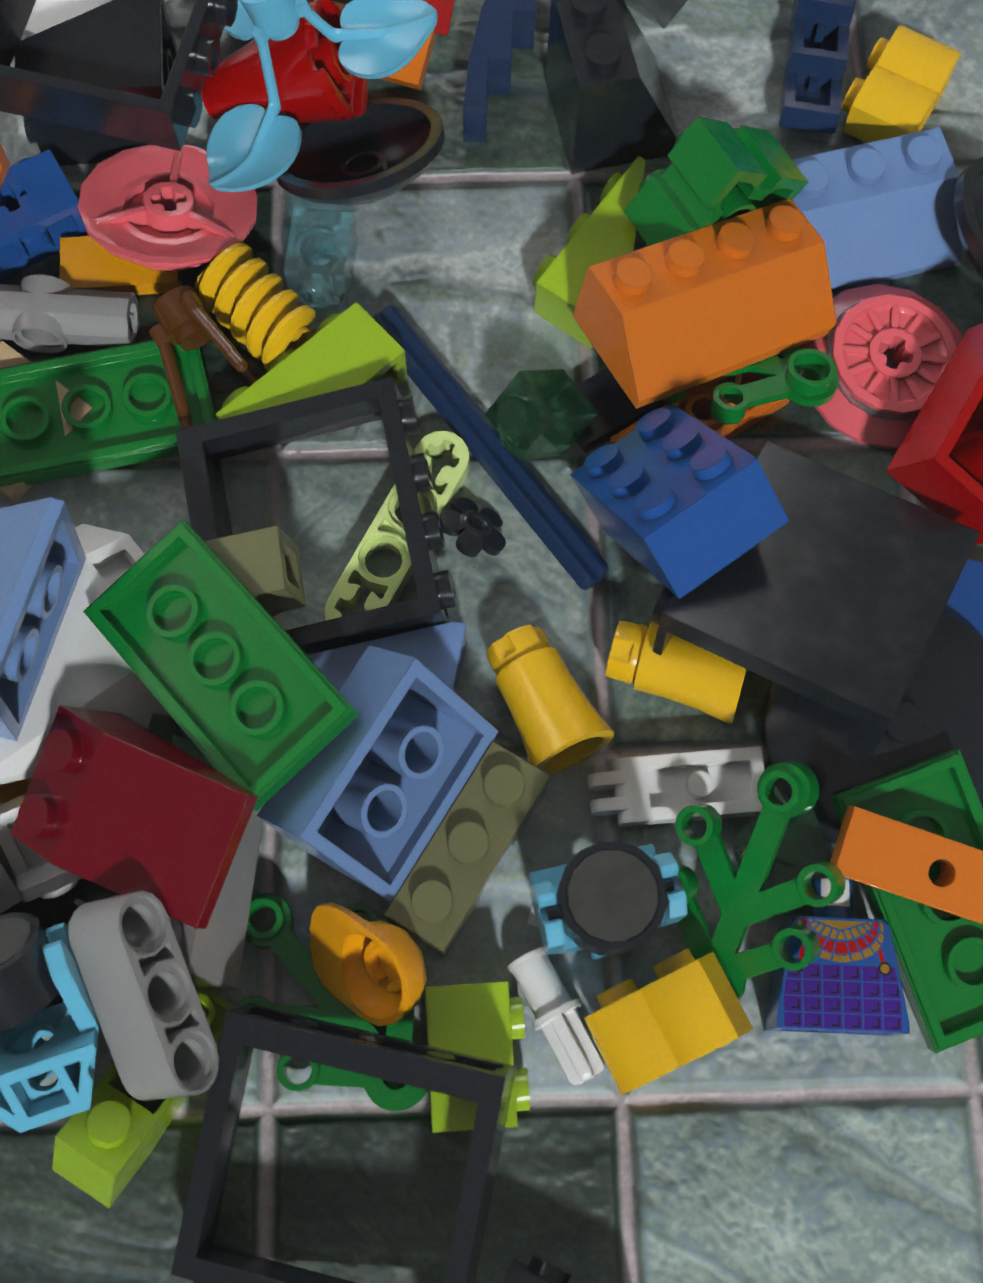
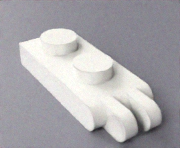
[587,746,765,827]

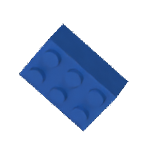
[570,403,789,599]

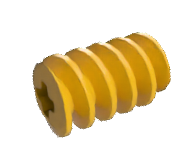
[195,242,316,372]

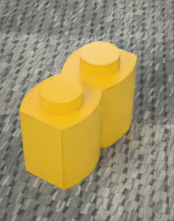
[841,24,962,143]
[584,948,753,1095]

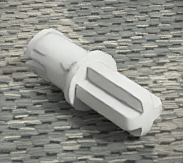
[507,946,605,1086]

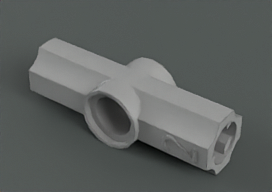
[0,274,140,354]

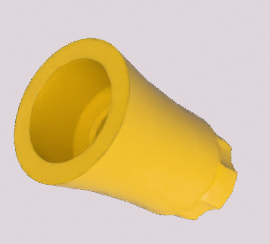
[605,621,746,725]
[486,624,614,776]

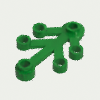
[661,346,839,425]
[675,761,845,1000]
[235,893,428,1111]

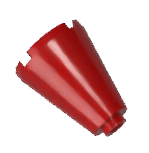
[201,0,368,123]

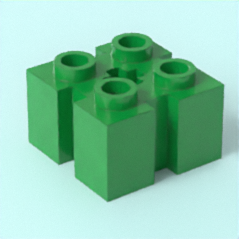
[624,117,809,246]

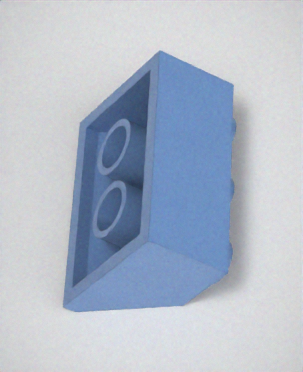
[792,127,961,294]
[0,497,86,741]
[257,645,499,903]

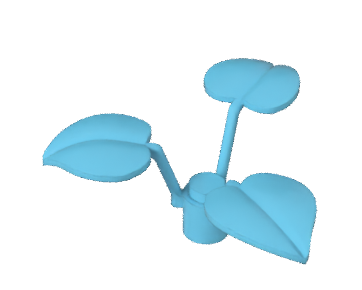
[206,0,438,192]

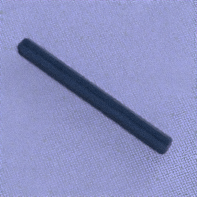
[372,305,609,590]

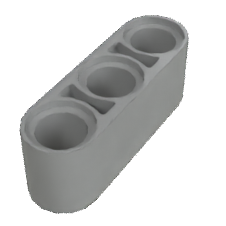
[68,891,219,1101]

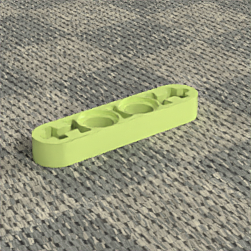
[324,431,469,620]

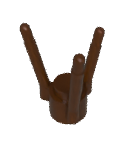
[149,285,259,429]

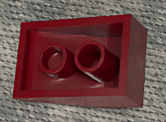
[11,705,258,929]

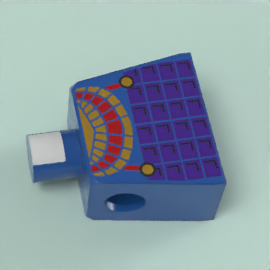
[764,878,910,1036]

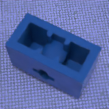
[0,149,89,280]

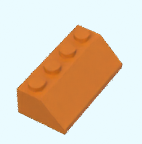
[573,198,837,409]

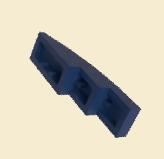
[463,0,536,142]
[779,0,856,134]

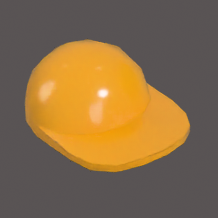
[310,902,427,1026]

